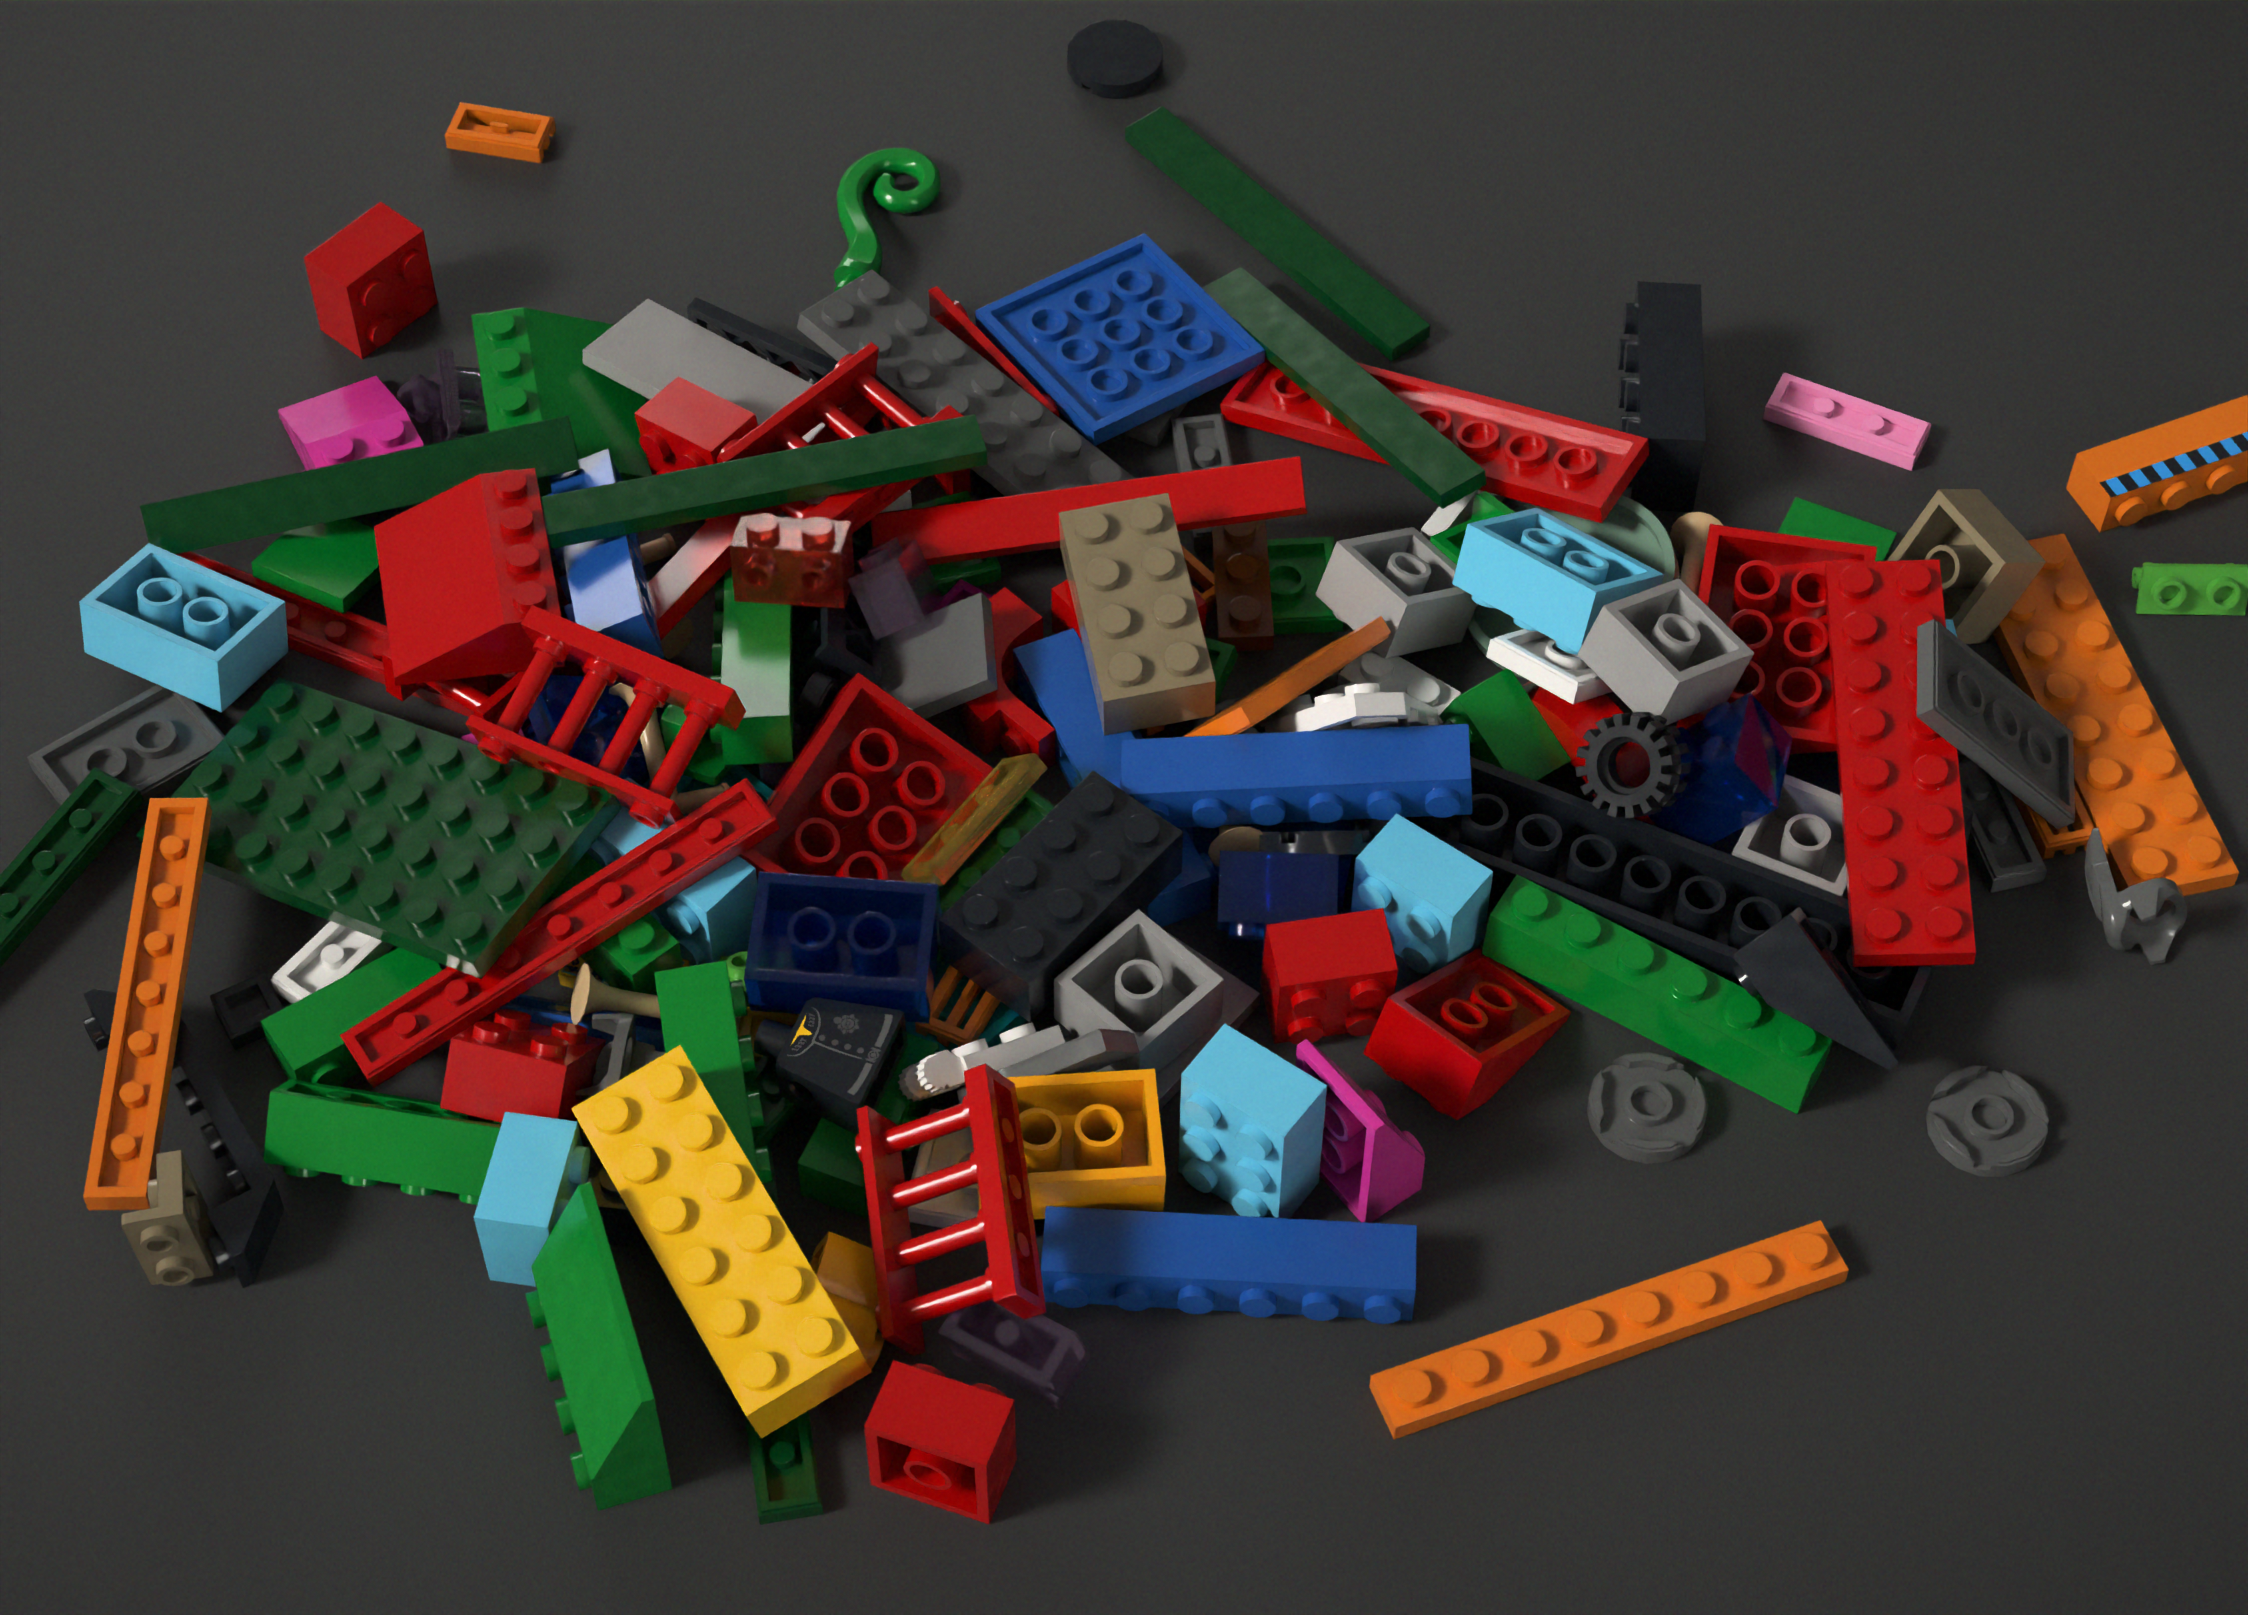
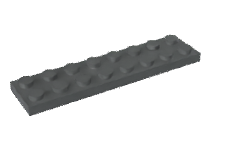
[797,269,1136,497]

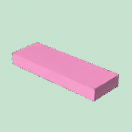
[1763,372,1932,471]

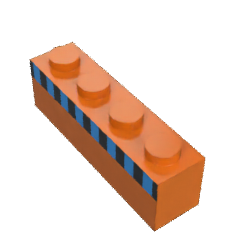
[2066,395,2248,533]

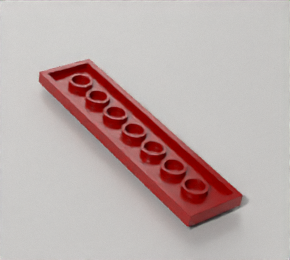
[1220,358,1649,523]
[1824,559,1976,967]

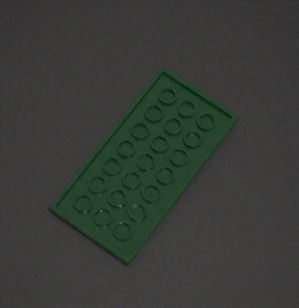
[136,677,622,979]

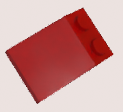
[1363,948,1571,1120]

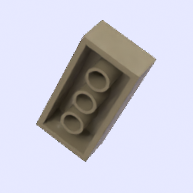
[1059,493,1216,736]

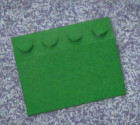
[471,307,652,505]
[525,1182,672,1511]

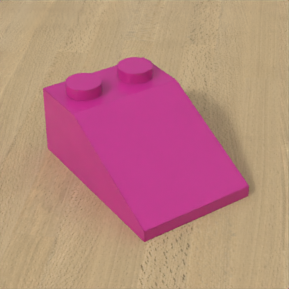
[278,376,424,470]
[1295,1039,1425,1223]

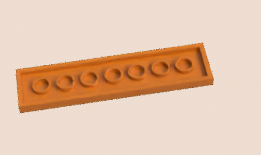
[1993,533,2239,900]

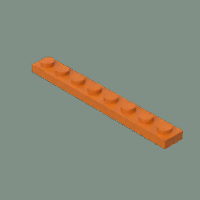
[83,798,212,1210]
[1369,1220,1849,1440]

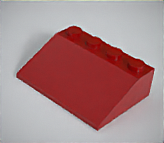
[374,468,565,686]
[1676,524,1877,758]
[738,672,998,949]

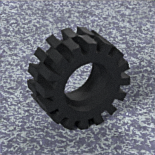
[1576,712,1691,818]

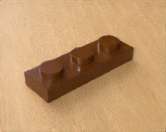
[1211,520,1274,651]

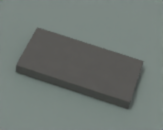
[1917,619,2075,829]

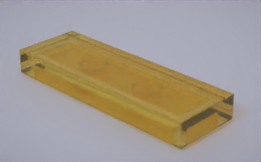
[901,753,1047,890]

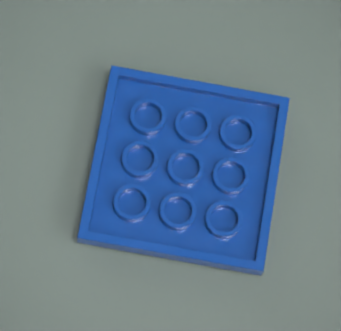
[975,233,1265,446]

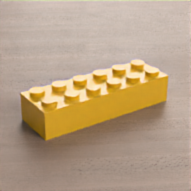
[571,1045,872,1439]

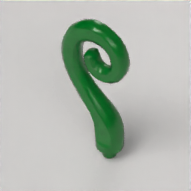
[834,148,941,292]

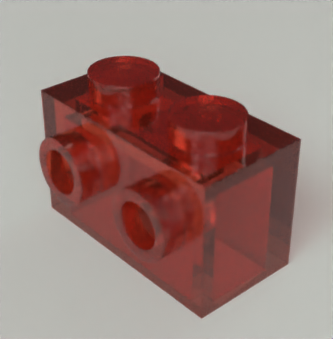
[730,513,855,608]

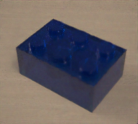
[744,872,942,1023]

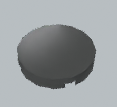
[1587,1052,1709,1164]
[1926,1065,2049,1177]

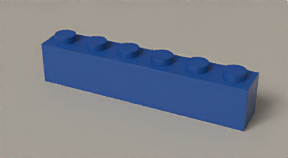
[545,449,664,659]
[1013,628,1217,927]
[1120,724,1472,828]
[1041,1206,1417,1324]

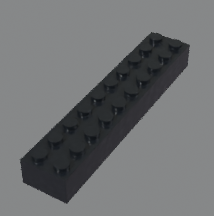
[1355,757,1937,1048]

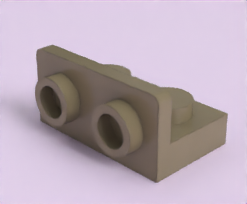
[121,1150,213,1286]

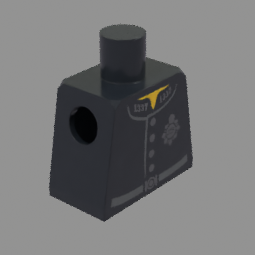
[754,997,908,1135]

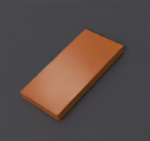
[1182,616,1391,737]

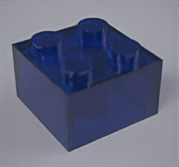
[1648,693,1793,846]
[1217,851,1339,941]

